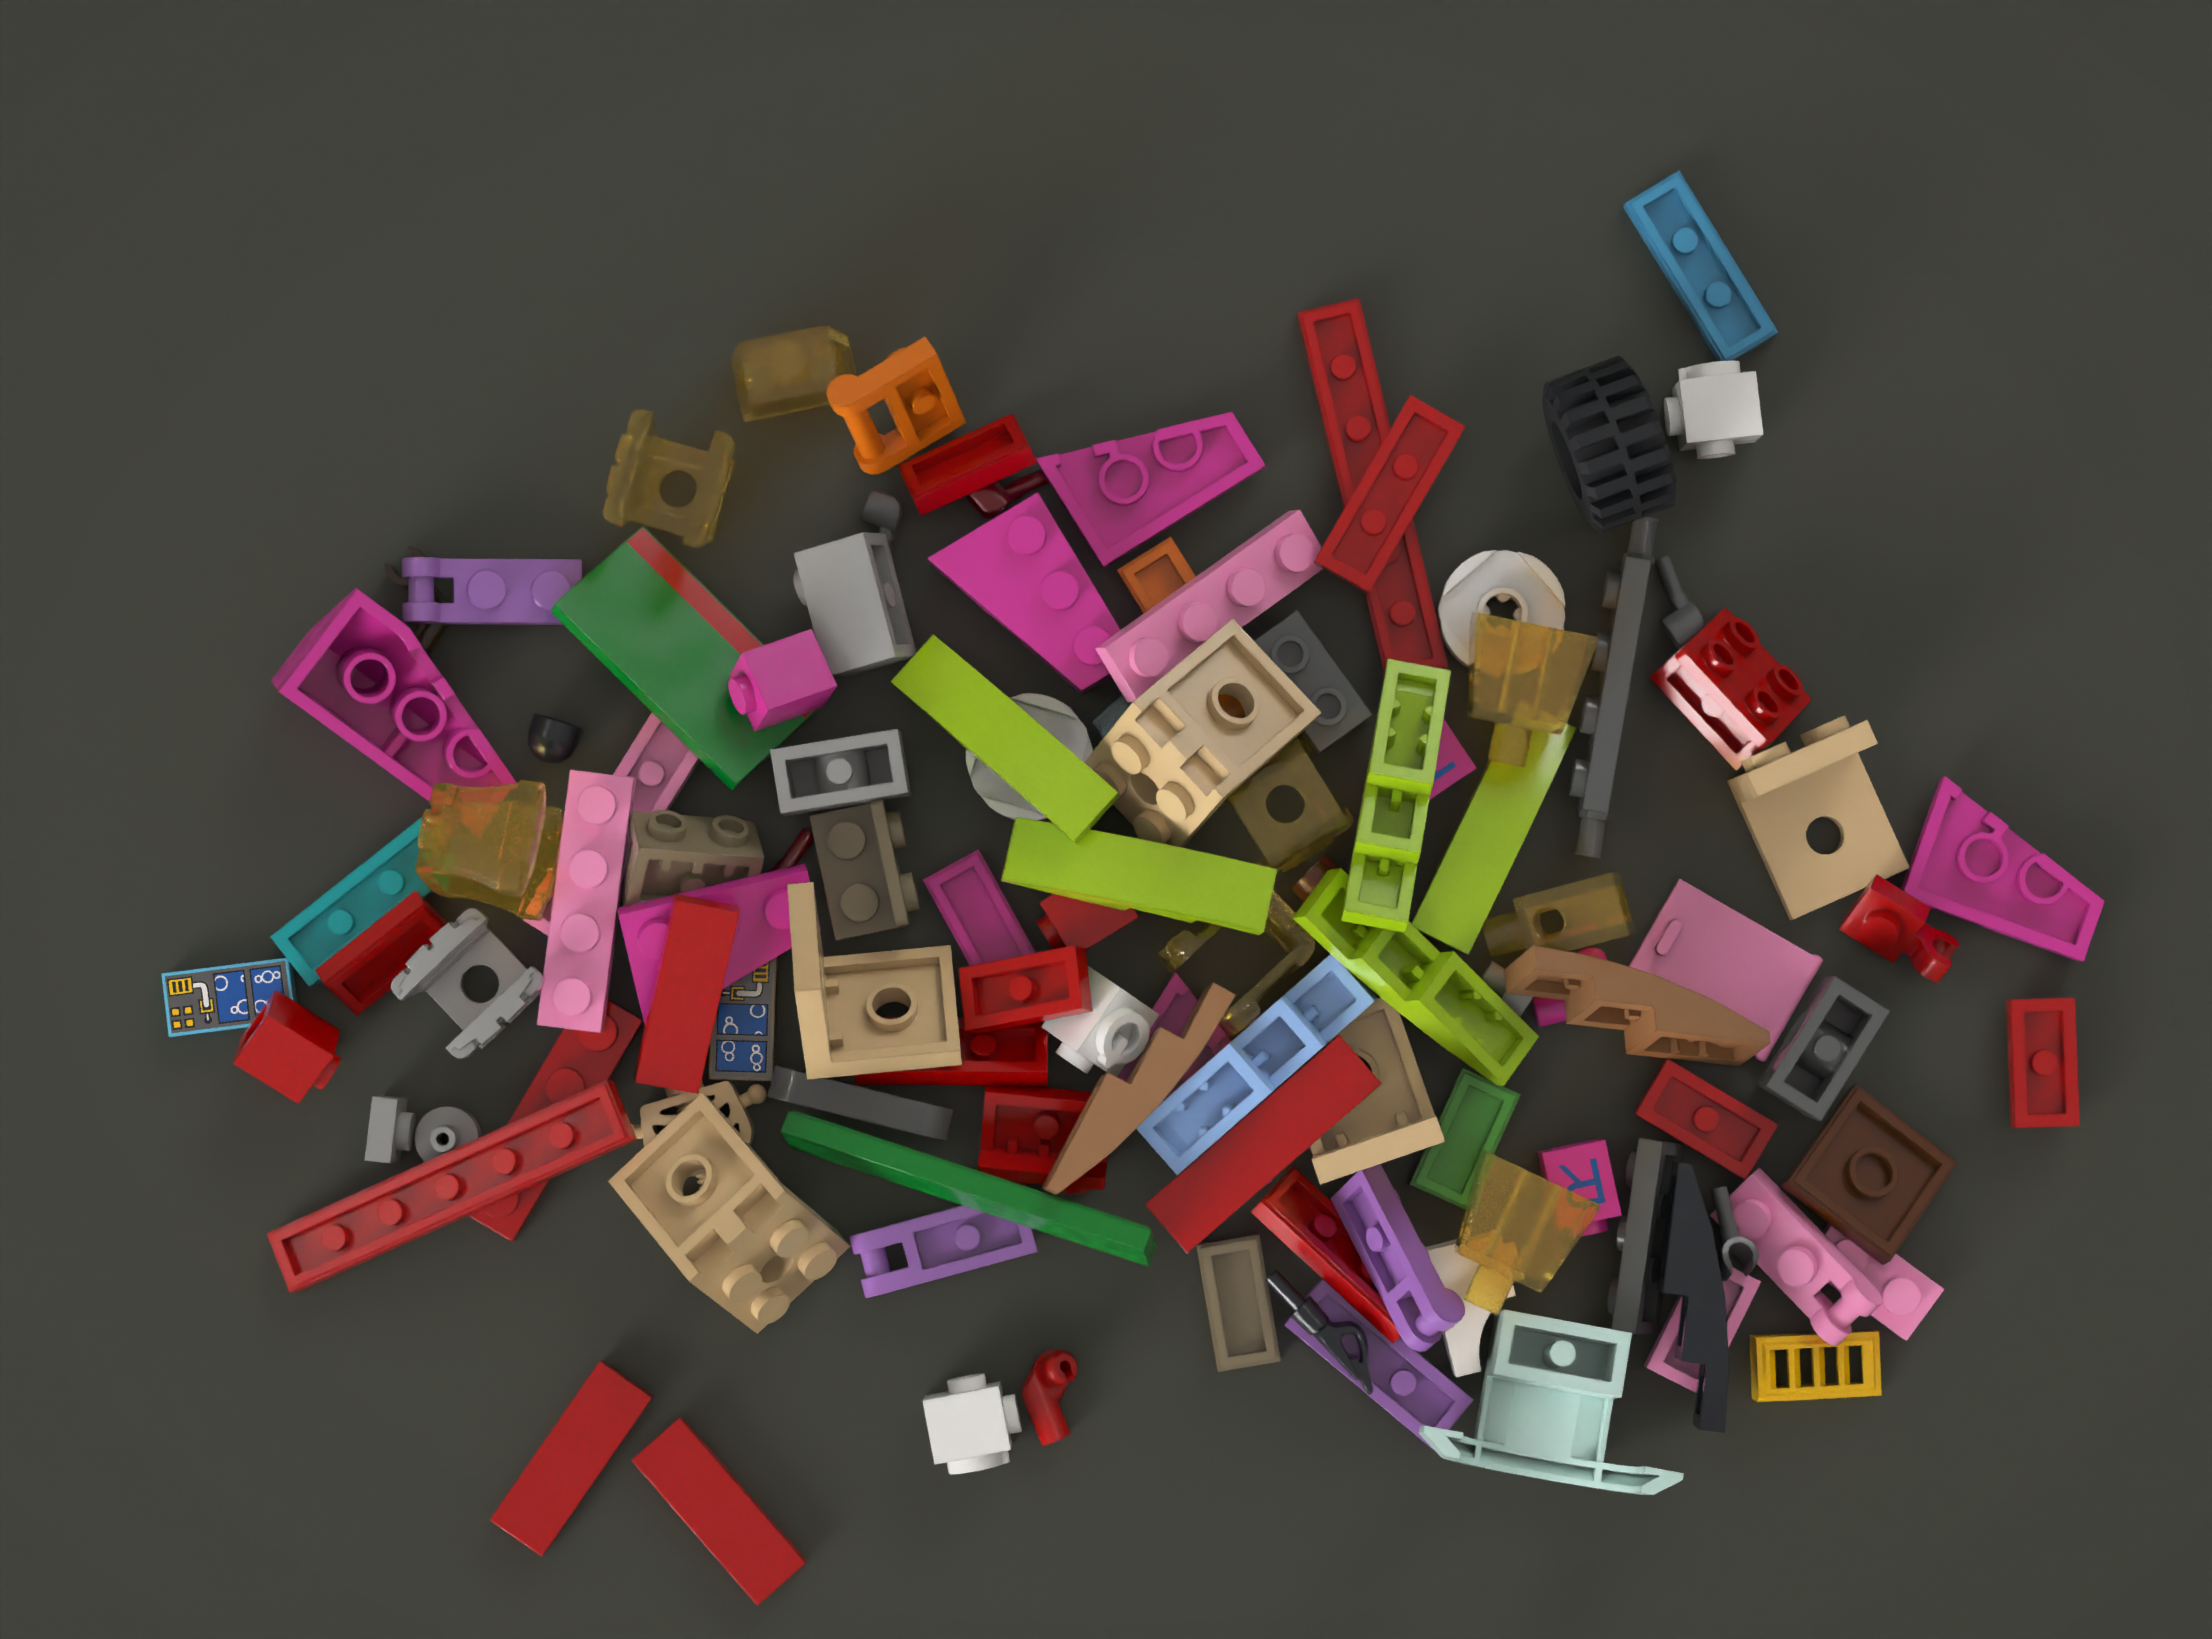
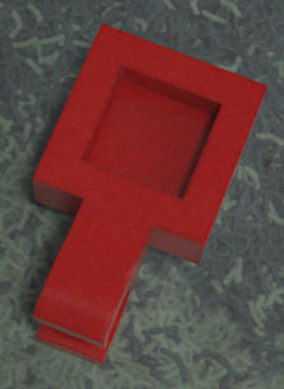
[1839,874,1960,983]

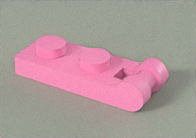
[1710,1168,1882,1346]

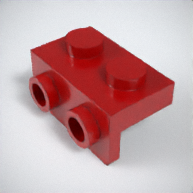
[977,1086,1108,1194]

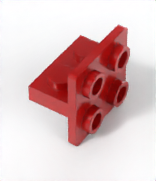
[1649,608,1811,771]

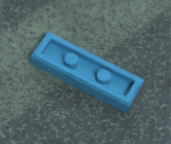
[1623,171,1778,361]

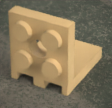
[1084,619,1321,848]
[1727,715,1910,920]
[787,882,962,1080]
[1287,997,1445,1184]
[608,1093,851,1334]

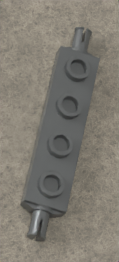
[1568,517,1659,859]

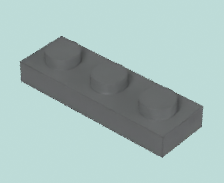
[1607,1138,1684,1334]

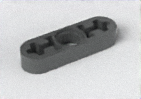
[767,1065,955,1141]

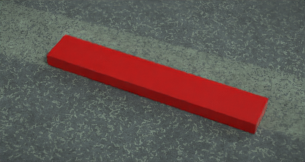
[1297,298,1448,675]
[267,1080,637,1293]

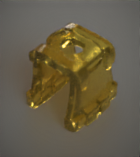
[603,409,736,548]
[1214,738,1354,872]
[415,780,563,921]
[1156,890,1315,1037]

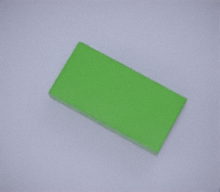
[1409,1068,1521,1211]

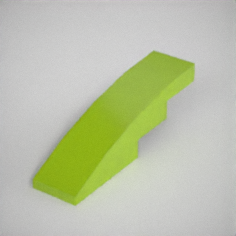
[891,634,1120,844]
[1341,659,1451,933]
[1411,700,1577,955]
[1001,817,1277,935]
[1293,868,1539,1086]

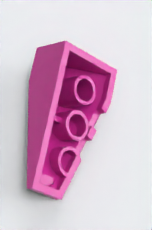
[271,588,522,841]

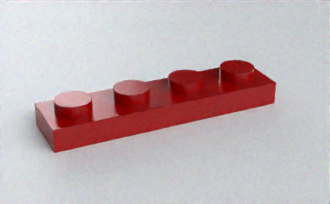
[469,999,644,1241]

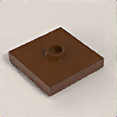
[1781,1084,1957,1265]

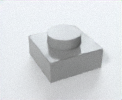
[365,1095,416,1163]

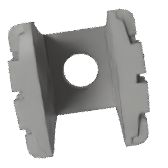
[391,908,544,1058]

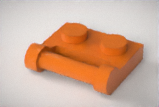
[826,337,966,475]

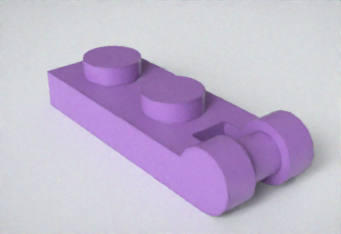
[402,557,582,625]
[1330,1164,1465,1352]
[849,1205,1038,1298]

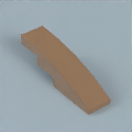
[1504,945,1770,1066]
[1040,982,1236,1196]

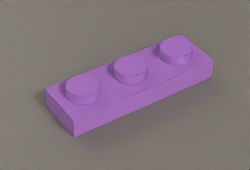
[1284,1278,1474,1449]

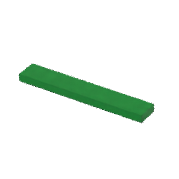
[781,1110,1157,1267]

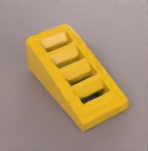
[1749,1331,1882,1402]

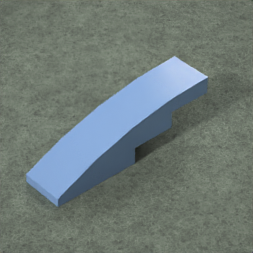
[1136,954,1378,1175]

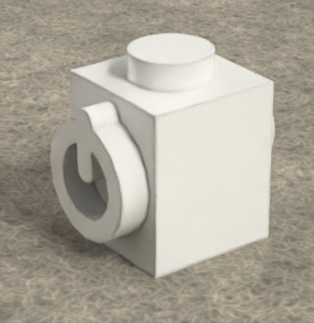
[1664,361,1763,459]
[1041,965,1159,1077]
[923,1373,1022,1475]

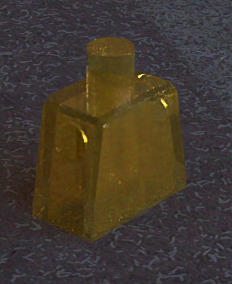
[731,325,857,422]
[1467,612,1598,767]
[1483,871,1635,957]
[1454,1150,1600,1315]

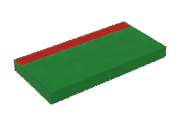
[551,526,819,791]

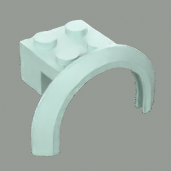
[1419,1309,1684,1495]

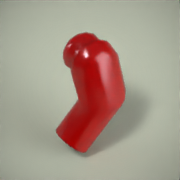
[1021,1349,1078,1446]

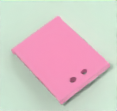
[1628,879,1823,1062]

